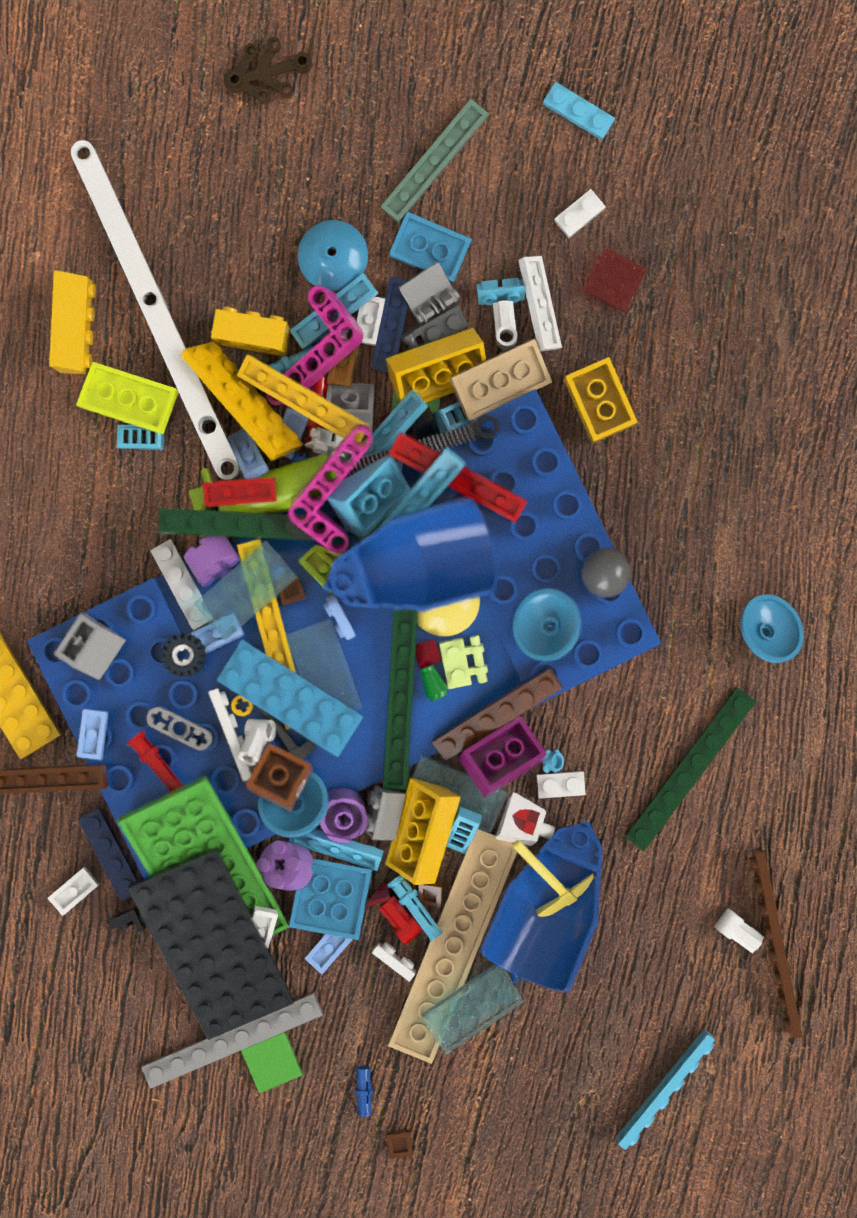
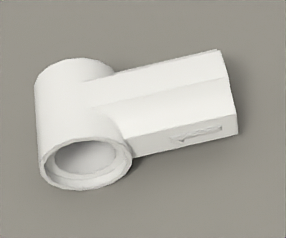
[493,300,517,351]
[237,719,276,765]
[714,908,764,953]

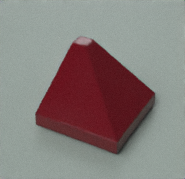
[415,638,442,669]
[367,881,391,907]

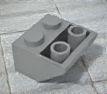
[54,614,126,680]
[365,785,406,840]

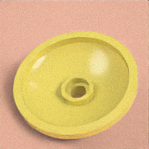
[417,597,480,636]

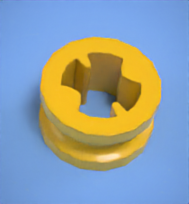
[231,695,254,716]

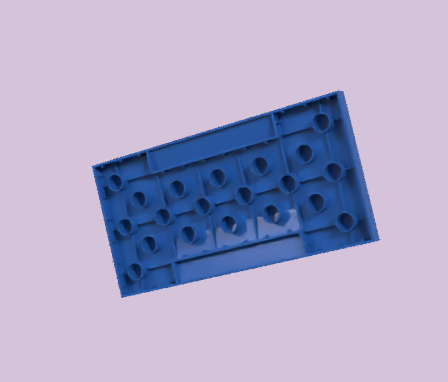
[27,389,661,878]

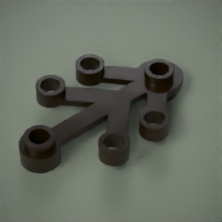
[223,37,313,105]

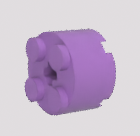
[184,536,241,587]
[320,788,368,843]
[257,840,313,891]

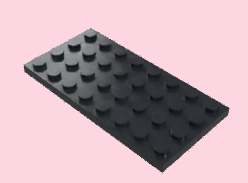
[128,847,294,1040]

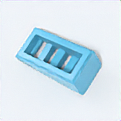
[432,402,470,434]
[117,425,165,450]
[446,807,482,854]

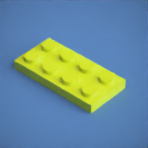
[76,362,179,435]

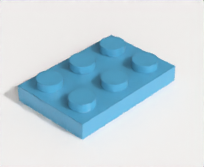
[389,212,472,284]

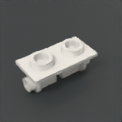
[305,427,352,461]

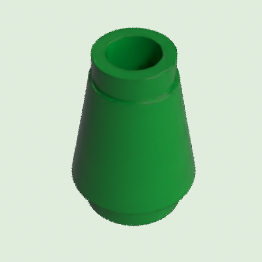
[420,664,448,701]

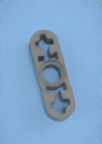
[147,707,213,750]

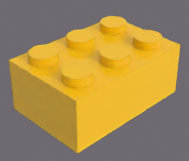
[211,307,291,357]
[564,357,637,444]

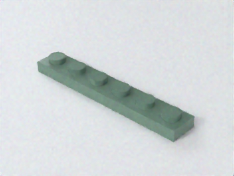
[380,99,489,224]

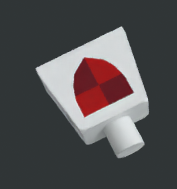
[495,792,555,846]

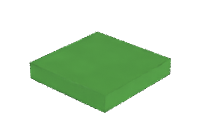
[241,1032,303,1094]

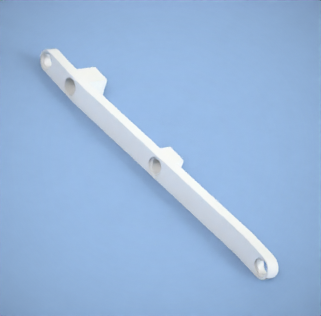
[71,140,240,481]

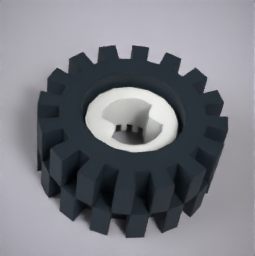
[161,634,207,677]

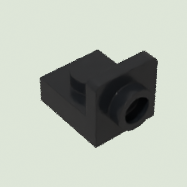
[411,406,440,441]
[109,906,147,933]

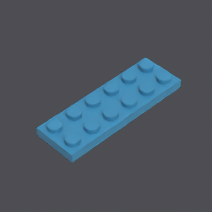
[217,640,364,757]

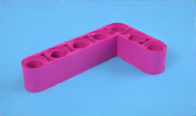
[266,286,364,407]
[289,424,372,554]

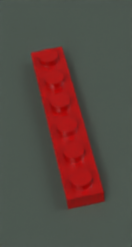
[388,432,527,522]

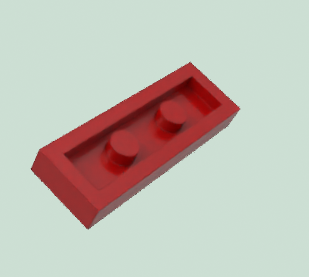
[203,477,277,507]

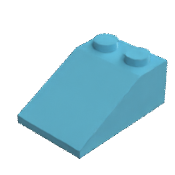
[327,454,410,537]

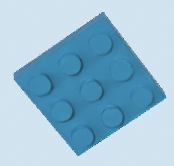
[289,859,372,940]

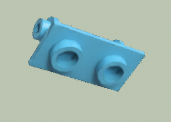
[476,277,525,305]

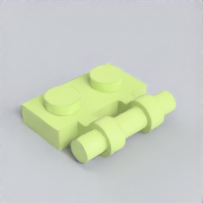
[439,635,488,689]

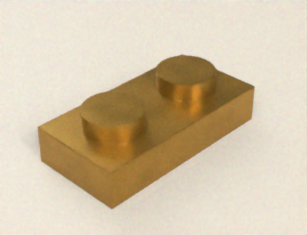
[327,339,360,388]

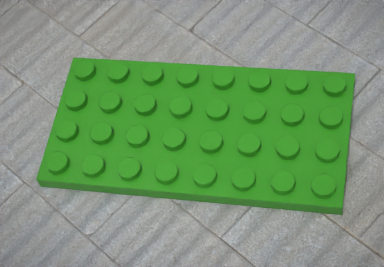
[118,776,289,936]

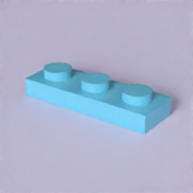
[543,82,615,140]

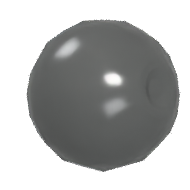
[581,548,631,598]

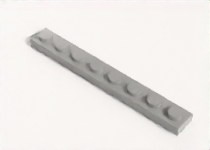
[141,992,323,1089]

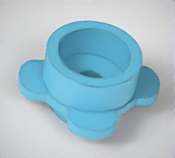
[542,749,564,773]

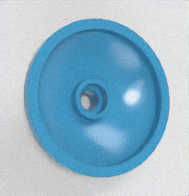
[298,220,368,291]
[513,589,581,661]
[740,594,804,663]
[258,772,329,837]

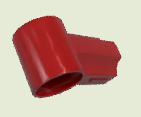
[378,895,423,944]

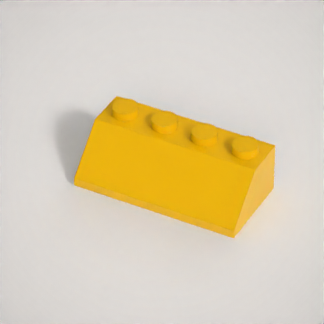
[49,271,96,374]
[386,328,486,403]
[385,778,461,885]

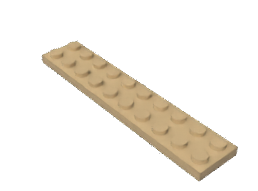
[388,828,517,1064]

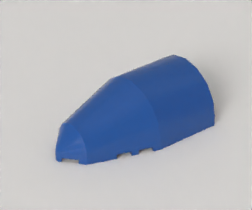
[324,497,497,612]
[480,821,603,993]

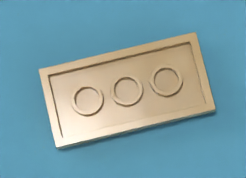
[449,339,552,421]

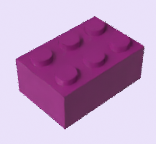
[458,716,547,798]

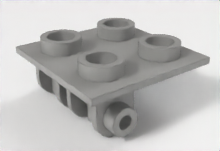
[398,261,460,324]

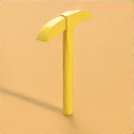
[513,840,594,917]

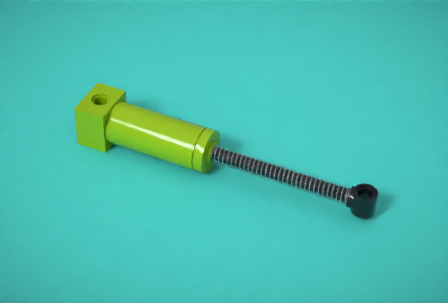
[189,415,500,537]

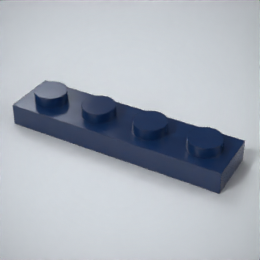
[371,277,408,374]
[78,807,138,902]

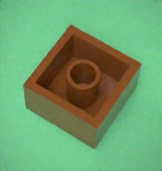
[246,743,313,812]

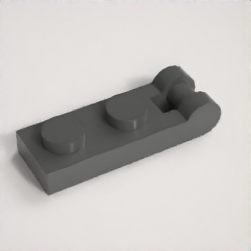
[401,304,468,351]

